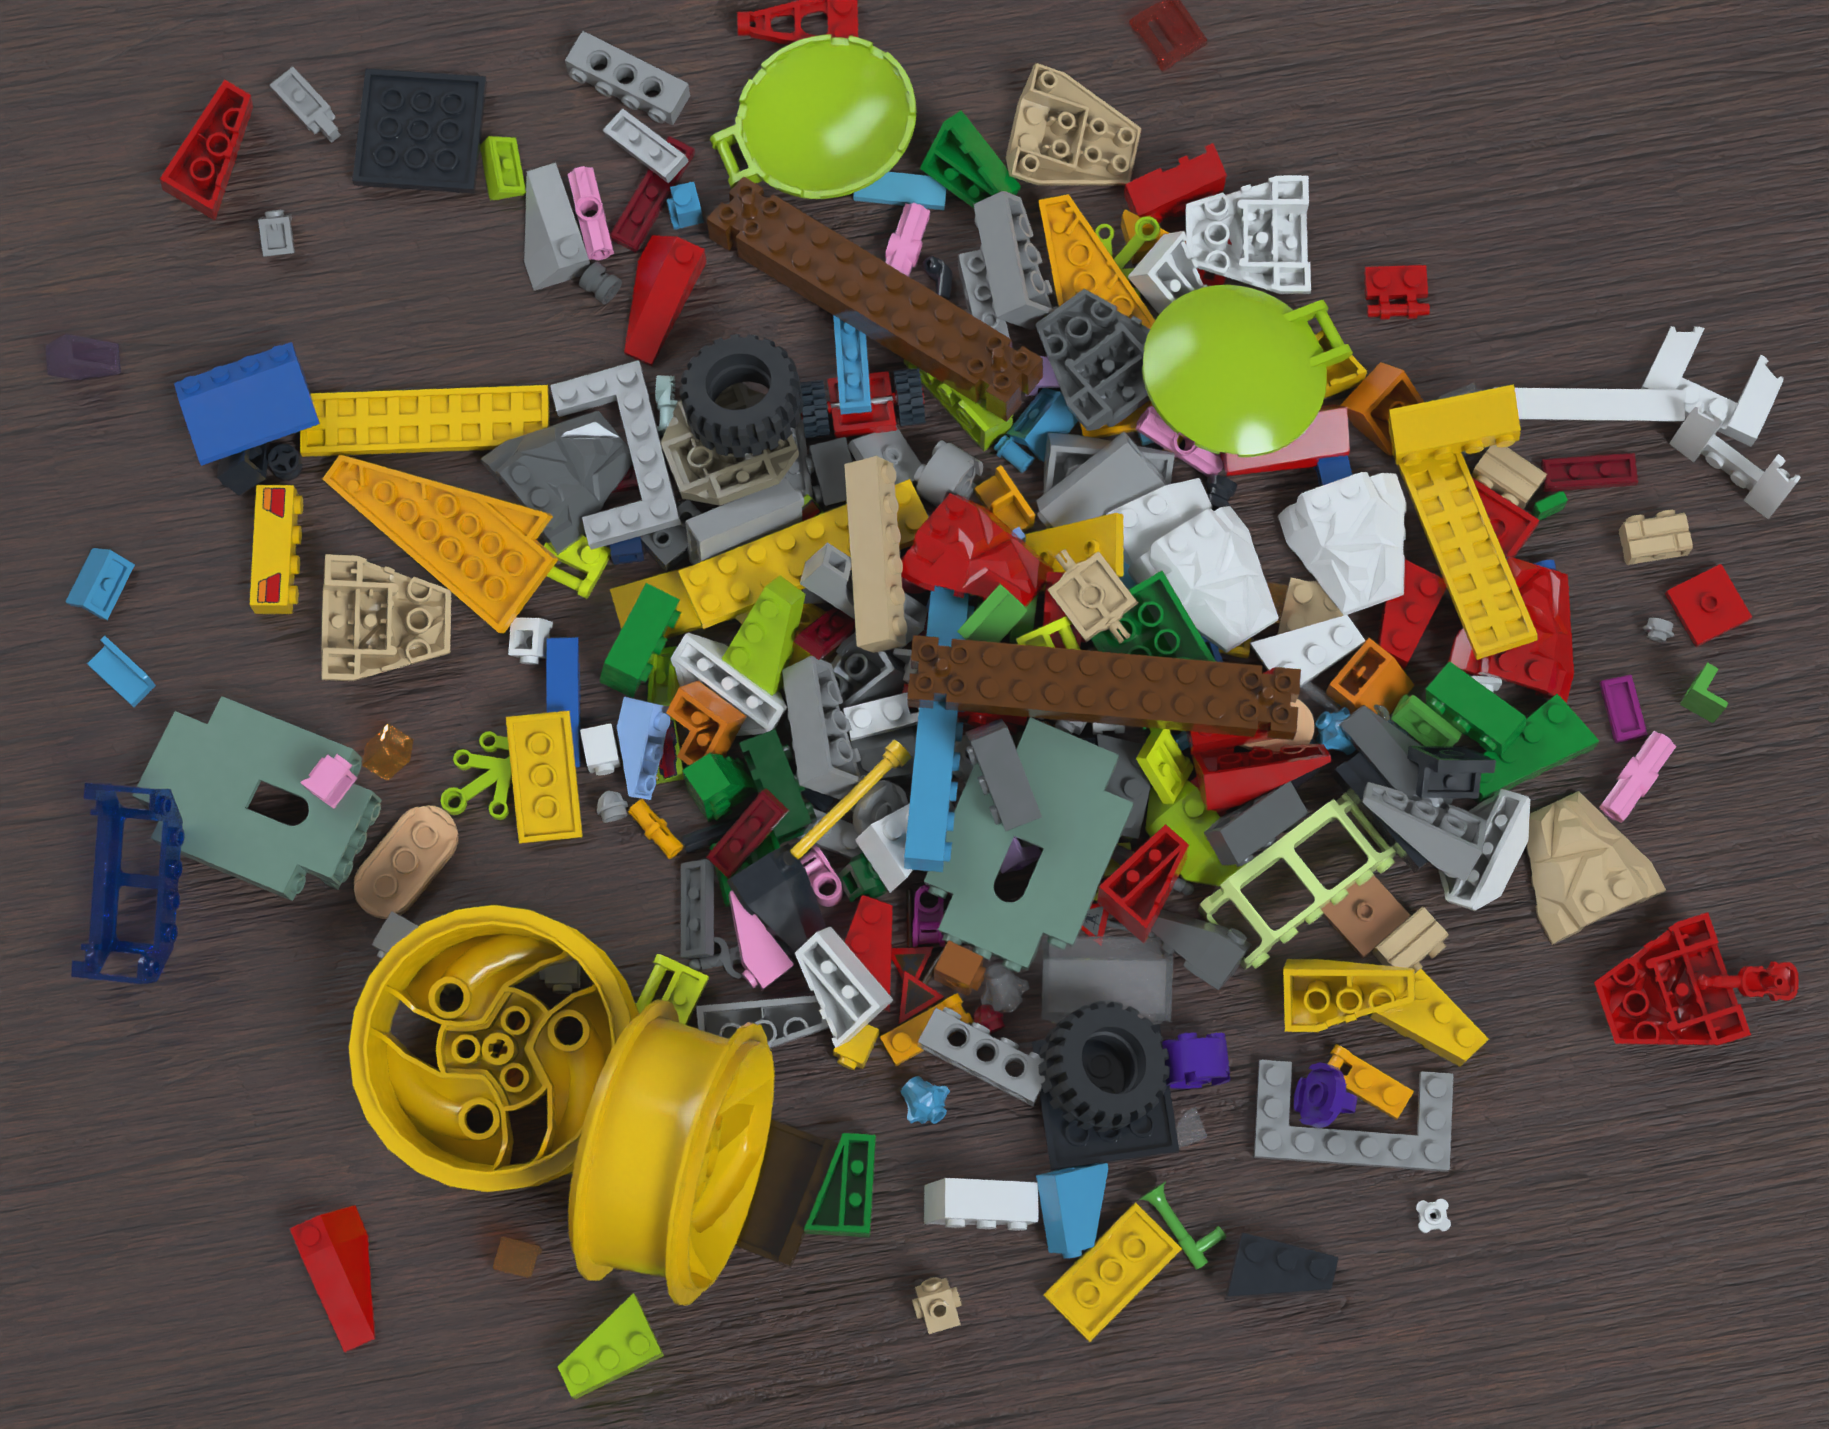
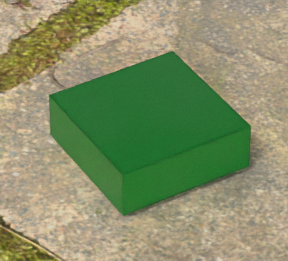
[1531,491,1568,521]

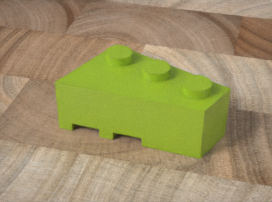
[722,576,806,696]
[558,1293,664,1399]

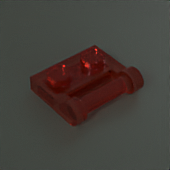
[1129,0,1207,71]

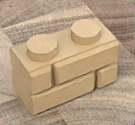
[1471,445,1547,509]
[1619,510,1693,565]
[1372,906,1448,974]

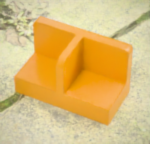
[974,465,1035,532]

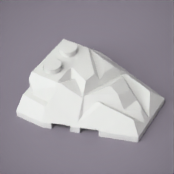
[1186,176,1311,294]
[1278,472,1406,615]
[1127,506,1278,653]

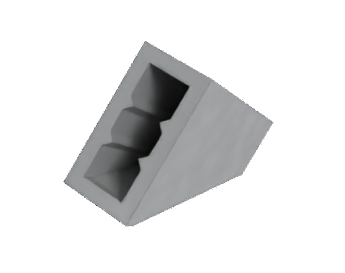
[1037,431,1166,528]
[686,479,804,565]

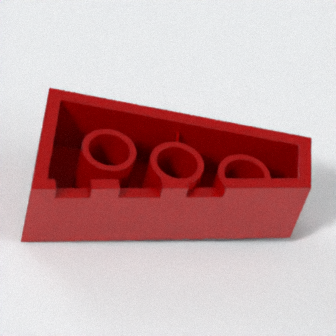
[160,79,253,220]

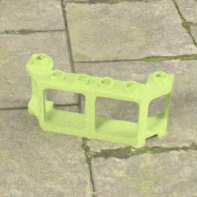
[1198,793,1397,970]

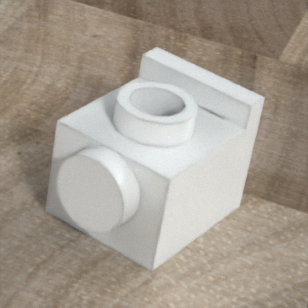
[508,618,553,664]

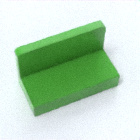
[957,584,1028,643]
[1680,662,1728,723]
[1391,694,1462,746]

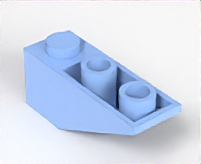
[617,697,670,800]

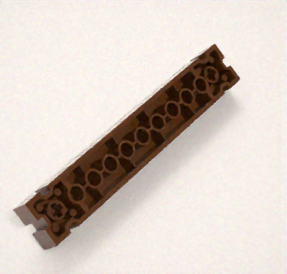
[706,176,1043,422]
[907,635,1301,740]

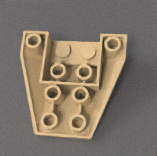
[1006,63,1141,185]

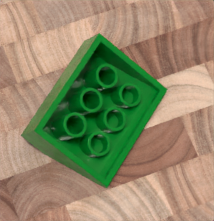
[1091,570,1216,729]

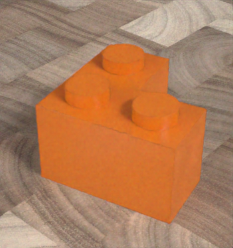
[666,681,747,766]

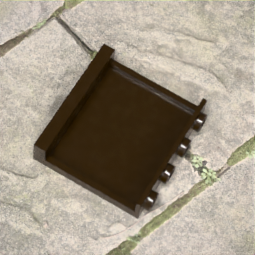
[735,1119,839,1268]

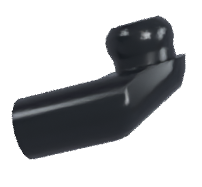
[923,256,953,300]

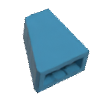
[1036,1163,1108,1259]

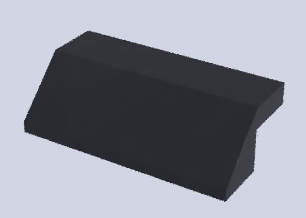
[1331,752,1429,873]

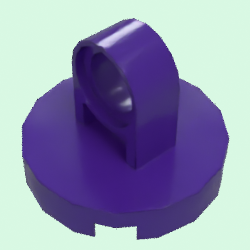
[1294,1062,1358,1129]

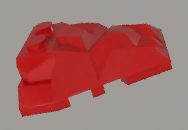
[901,493,1054,607]
[1448,556,1574,703]
[1594,912,1751,1046]

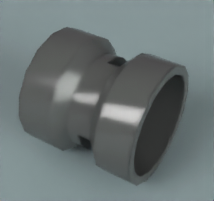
[579,262,622,304]

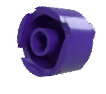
[1162,1033,1231,1089]

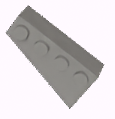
[974,191,1058,330]
[782,656,866,799]
[696,996,829,1049]

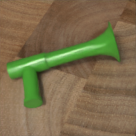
[1138,1181,1227,1270]

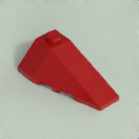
[624,235,707,366]
[1192,744,1331,812]

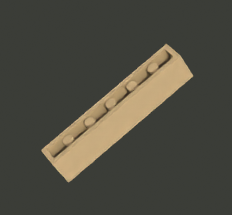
[844,456,907,653]

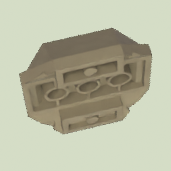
[660,382,799,506]

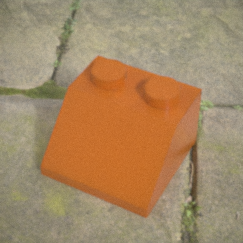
[1340,362,1424,456]

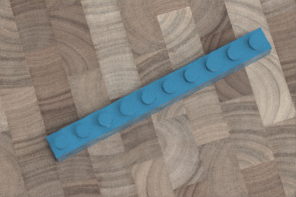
[904,586,976,872]

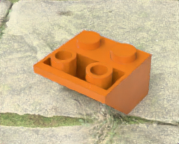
[1325,638,1414,720]

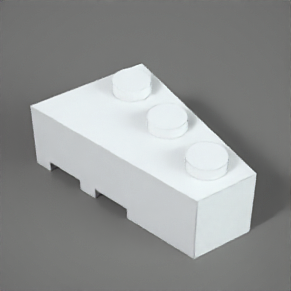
[1128,231,1208,315]
[855,802,955,893]
[795,926,893,1048]
[924,1178,1038,1230]

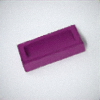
[1599,674,1647,743]

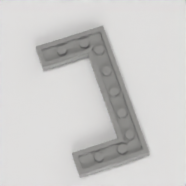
[550,360,681,550]
[1254,1060,1453,1172]

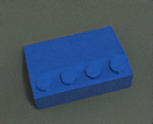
[174,342,320,466]

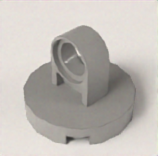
[851,780,908,836]

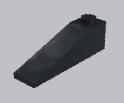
[727,843,826,959]

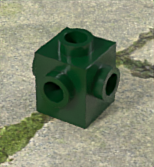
[837,853,887,903]

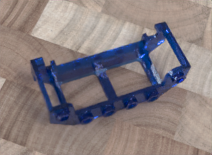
[71,783,185,984]

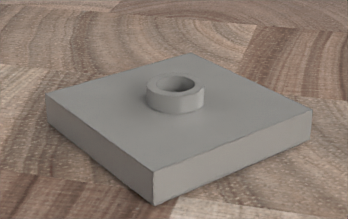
[848,426,922,485]

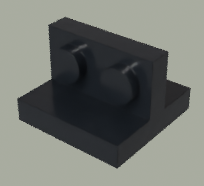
[1407,746,1496,798]

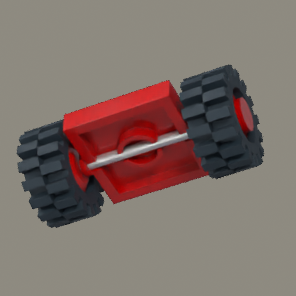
[800,368,925,438]

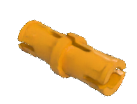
[628,799,684,859]

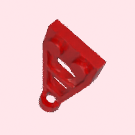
[737,0,858,45]

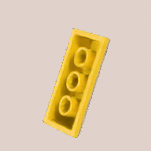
[1389,384,1521,466]

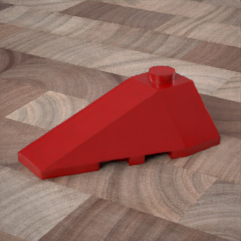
[290,1205,375,1352]

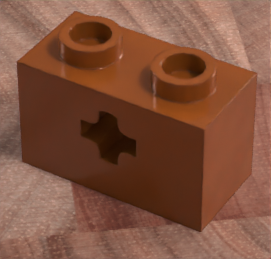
[934,940,986,997]

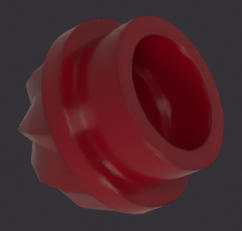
[973,1005,1005,1035]

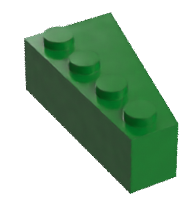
[1473,694,1600,804]

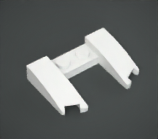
[1641,327,1784,447]
[1669,401,1801,519]

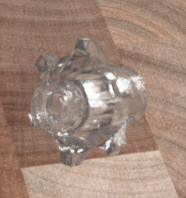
[980,963,1030,1012]

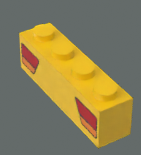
[250,485,303,614]

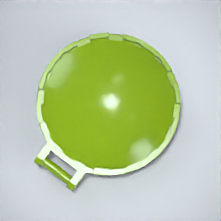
[710,35,917,199]
[1142,285,1353,457]

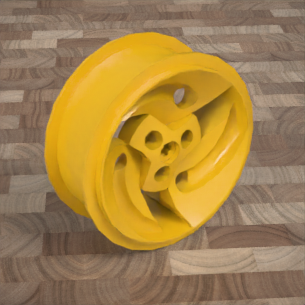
[349,905,639,1192]
[568,999,775,1305]

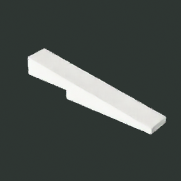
[1515,388,1686,422]

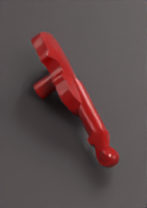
[1696,961,1799,1001]

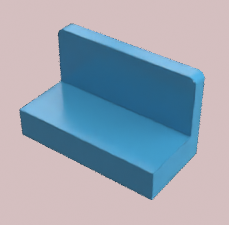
[1006,388,1078,461]
[66,548,135,620]
[87,635,156,708]

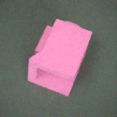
[300,754,357,809]

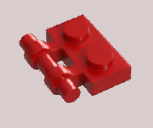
[1364,265,1430,320]

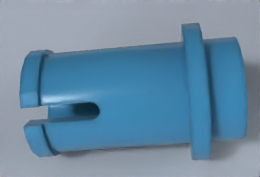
[994,435,1034,474]

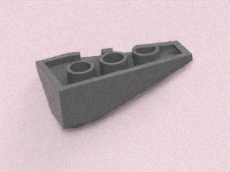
[1339,705,1454,809]

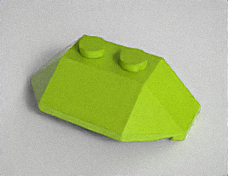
[1145,780,1249,887]

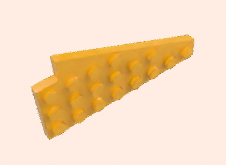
[1039,194,1155,438]
[322,455,559,633]

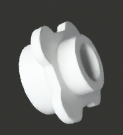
[1416,1199,1451,1233]

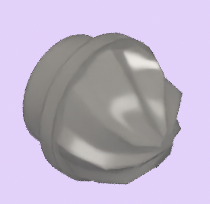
[596,791,628,823]

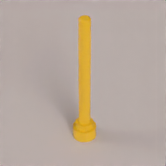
[790,740,912,859]

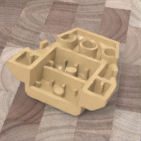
[321,554,451,681]
[1526,791,1666,945]

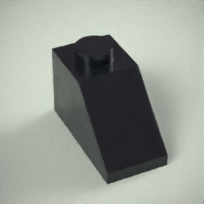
[217,441,271,496]

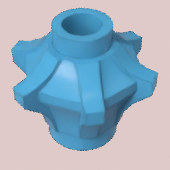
[1315,707,1356,755]
[901,1076,950,1124]

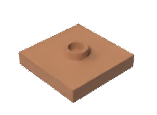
[1321,876,1411,959]

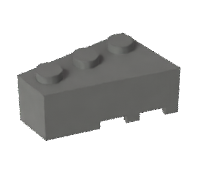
[1204,781,1308,867]

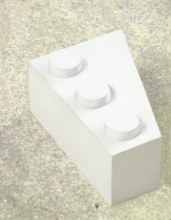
[1250,615,1365,688]

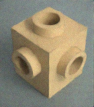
[912,1278,962,1334]

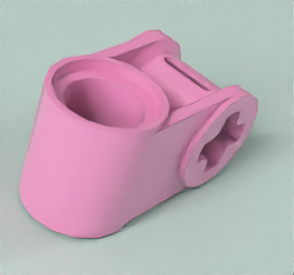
[799,844,843,907]

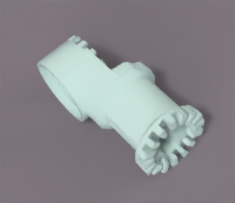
[655,375,678,436]

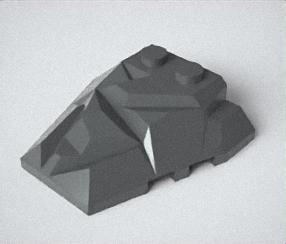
[1035,289,1150,431]
[481,411,633,555]

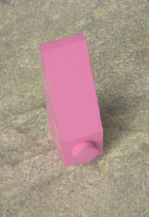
[729,891,794,991]

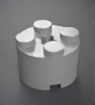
[914,440,983,507]

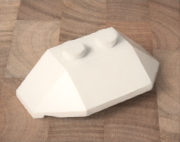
[1106,478,1212,566]
[670,633,787,736]
[1438,789,1530,911]

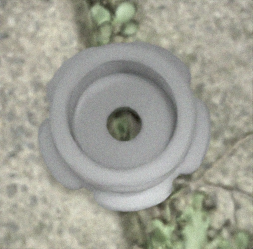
[1643,618,1674,642]

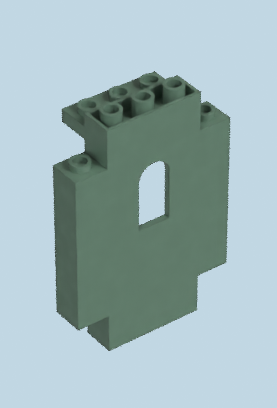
[132,696,382,901]
[924,718,1134,973]

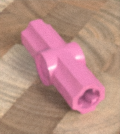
[568,166,614,261]
[885,203,930,277]
[1135,406,1224,477]
[1599,731,1676,823]

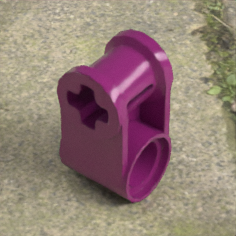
[913,885,945,947]

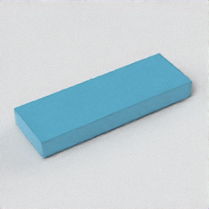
[854,172,947,210]

